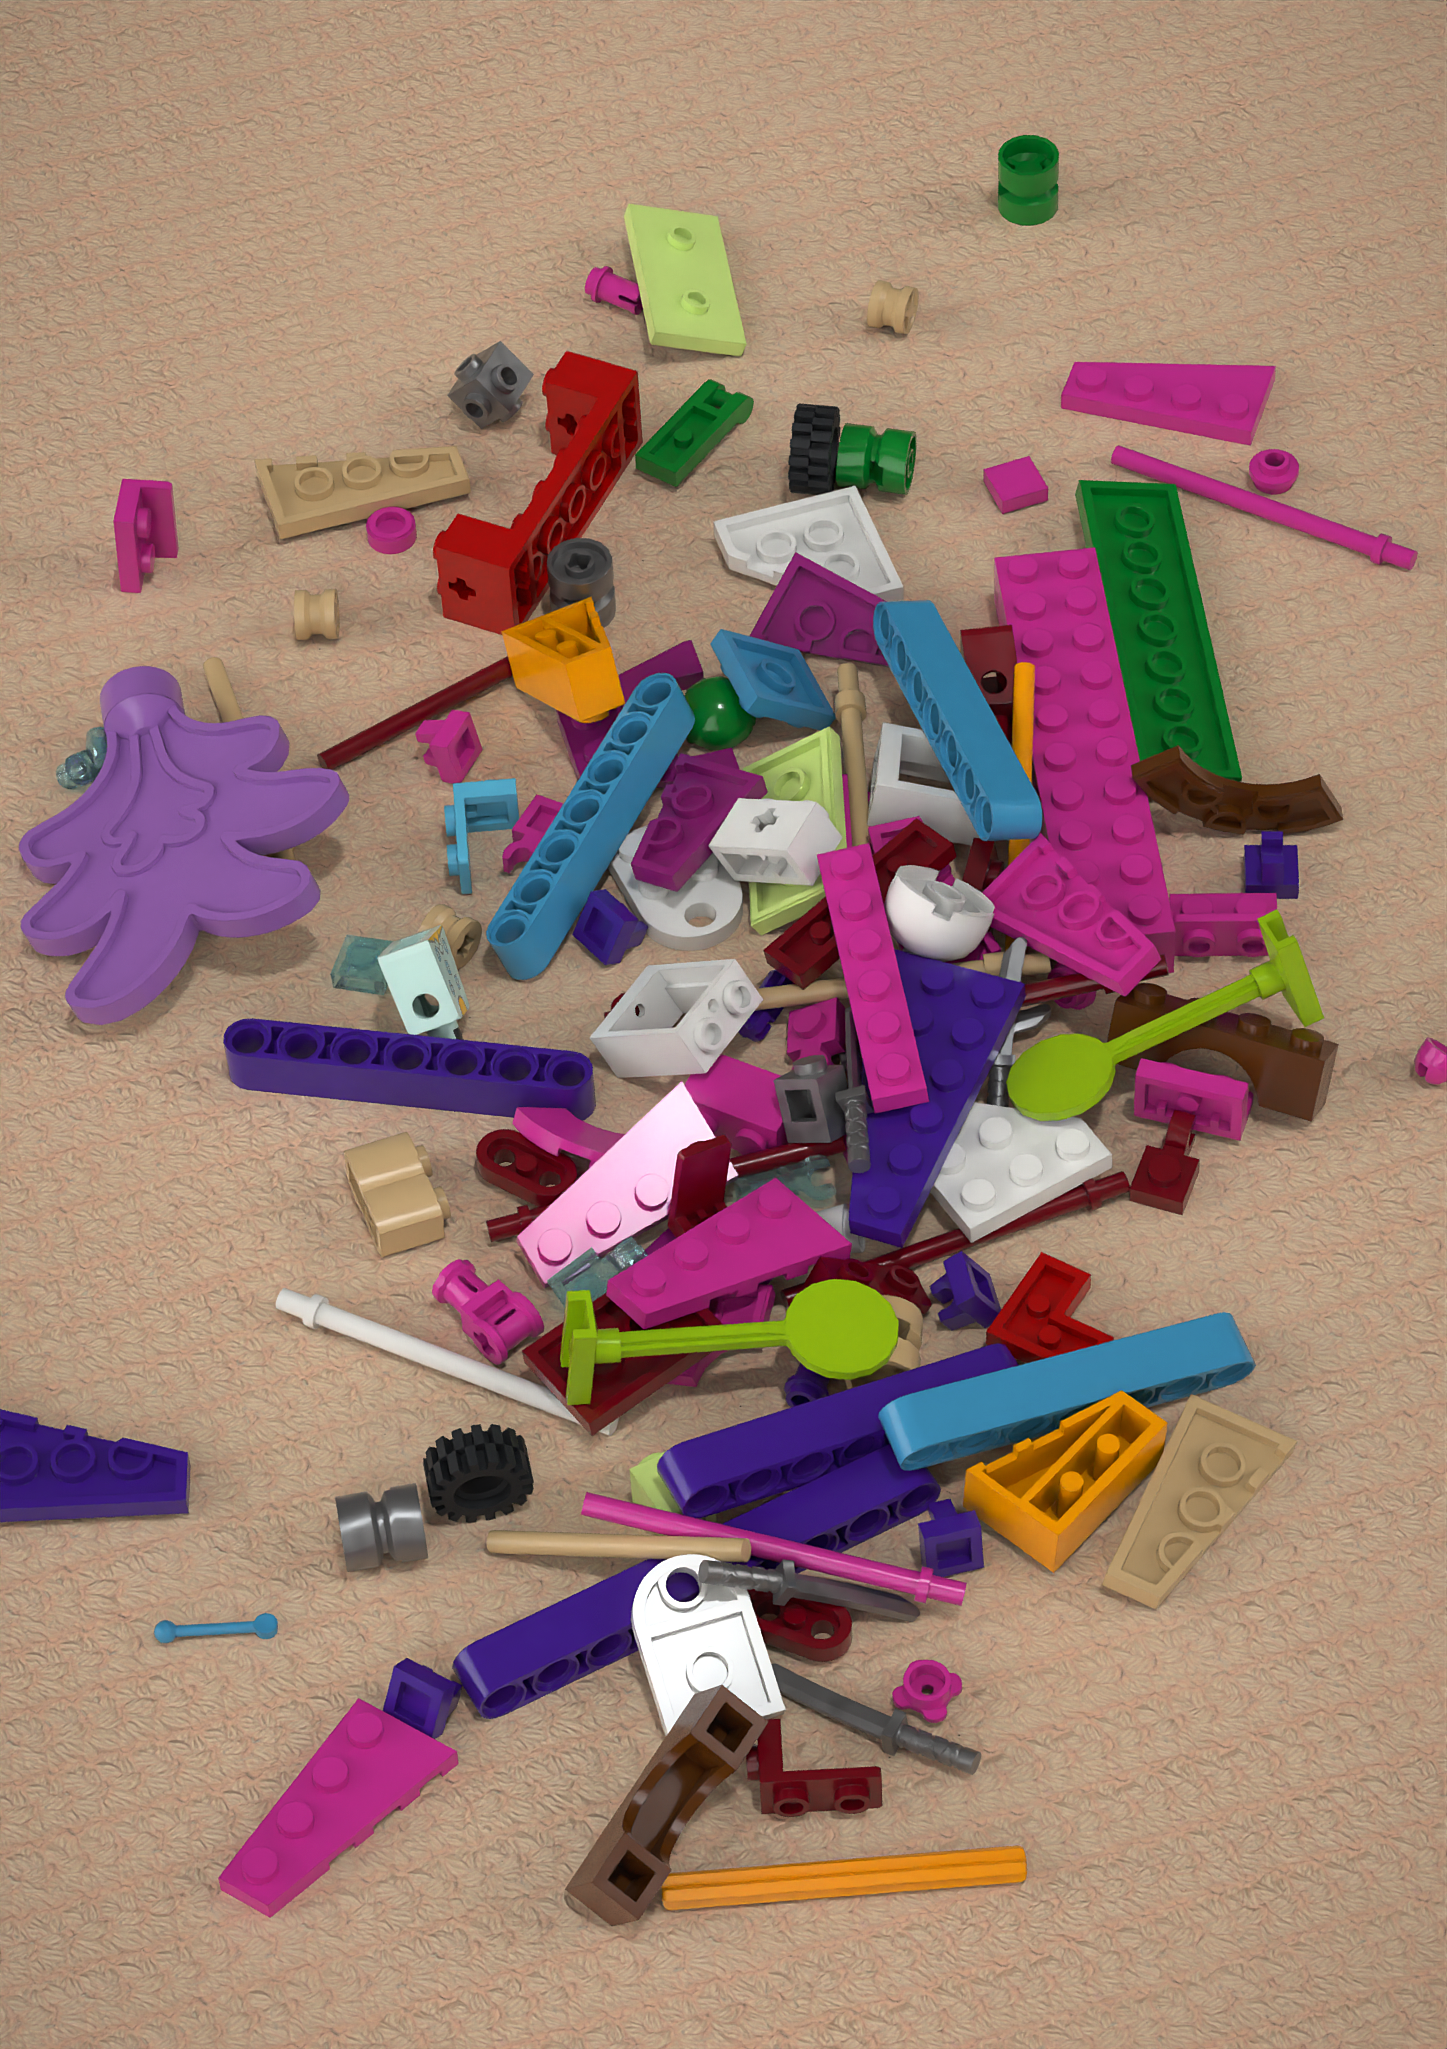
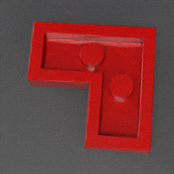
[986,1252,1114,1363]

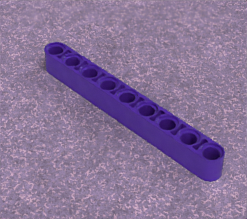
[452,1444,941,1719]

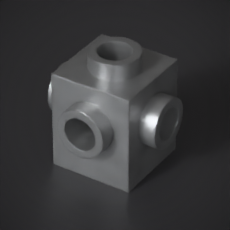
[447,341,534,429]

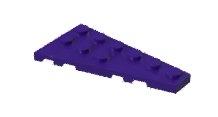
[848,949,1026,1248]
[0,1409,191,1522]

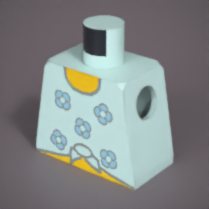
[377,925,469,1040]

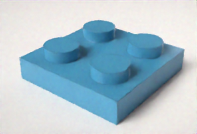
[710,629,836,730]

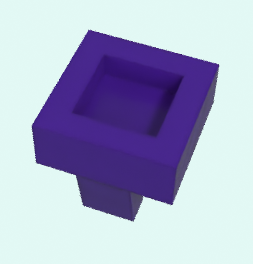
[1243,831,1299,899]
[572,889,648,965]
[929,1251,1001,1331]
[918,1499,984,1577]
[383,1658,463,1739]

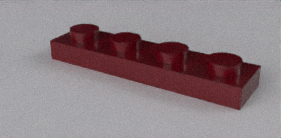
[763,818,957,990]

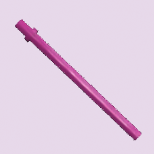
[1111,445,1418,570]
[581,1492,967,1606]

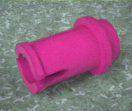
[585,266,643,315]

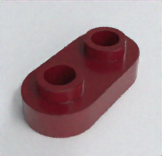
[476,1129,578,1207]
[747,1589,852,1662]

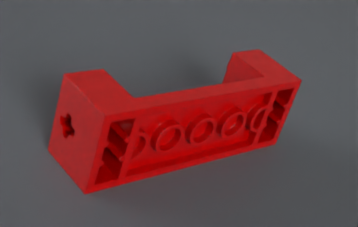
[433,351,643,635]

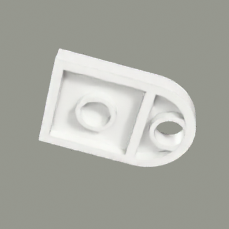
[607,825,743,951]
[631,1554,786,1736]

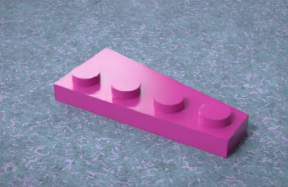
[606,1177,852,1329]
[218,1698,459,1918]

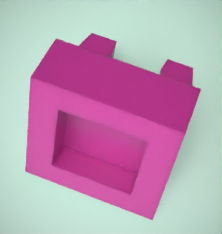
[415,709,483,784]

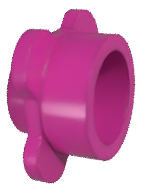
[892,1660,962,1723]

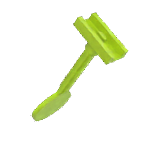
[1006,909,1324,1121]
[560,1279,899,1405]

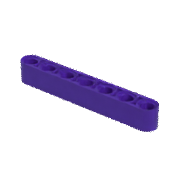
[223,1018,596,1121]
[657,1343,1019,1519]

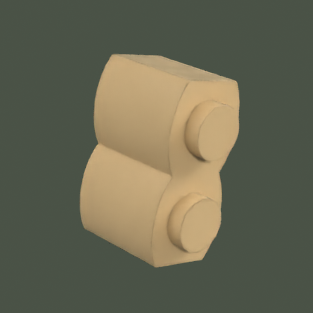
[344,1132,451,1257]

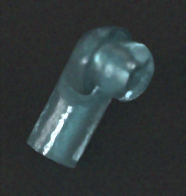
[56,727,107,790]

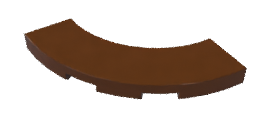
[1131,745,1343,835]

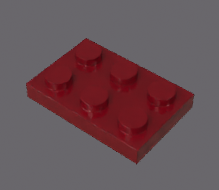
[522,1293,723,1436]

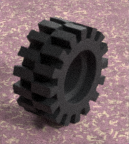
[788,403,841,495]
[423,1424,534,1523]

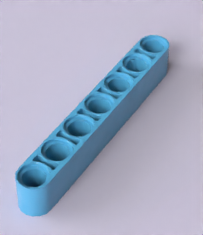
[873,600,1042,841]
[486,673,695,980]
[878,1312,1256,1471]

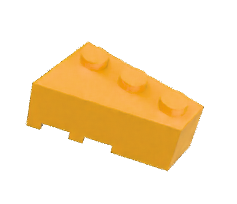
[501,597,625,723]
[963,1390,1168,1573]

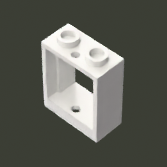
[867,722,980,846]
[590,959,763,1078]

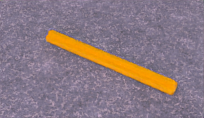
[661,1845,1027,1910]

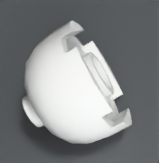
[884,865,995,962]

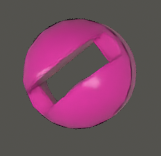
[1414,1037,1447,1084]

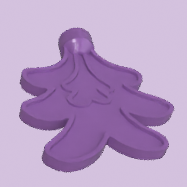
[19,666,349,1025]

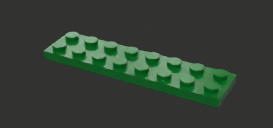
[1075,480,1242,782]

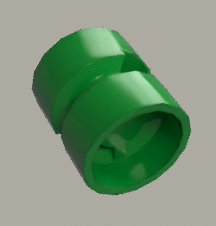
[998,135,1059,226]
[836,423,917,495]

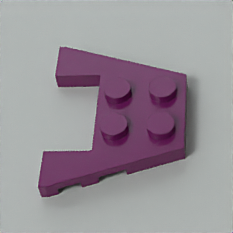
[556,640,740,788]

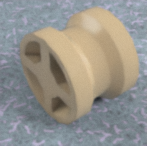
[867,280,919,335]
[294,589,340,640]
[418,904,482,969]

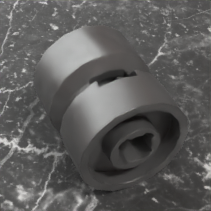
[547,538,616,628]
[335,1483,428,1572]

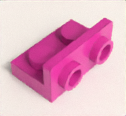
[113,479,179,593]
[1169,893,1277,957]
[1134,1058,1254,1141]

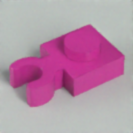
[502,794,563,873]
[787,997,846,1070]

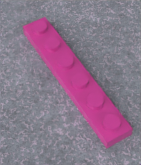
[817,843,929,1114]

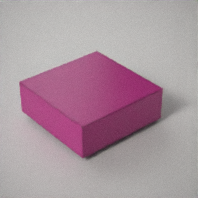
[983,456,1048,514]

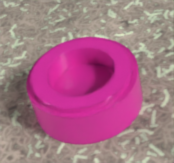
[366,507,417,554]

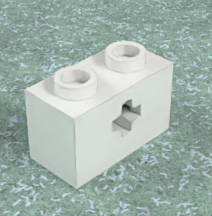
[708,798,843,886]

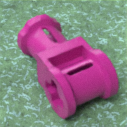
[432,1259,544,1365]

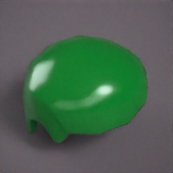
[684,676,756,751]

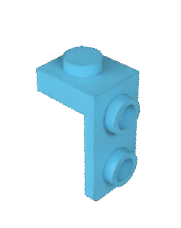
[444,778,519,894]

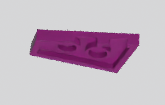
[750,552,890,668]
[631,753,768,892]

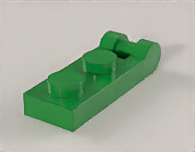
[635,379,754,487]

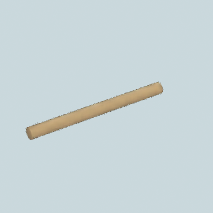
[487,1530,751,1562]

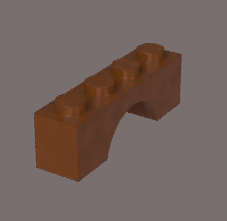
[1107,983,1339,1122]
[565,1685,768,1926]

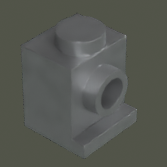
[773,1055,848,1143]

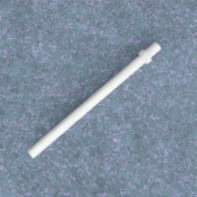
[276,1288,619,1436]

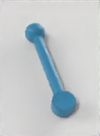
[154,1613,278,1643]

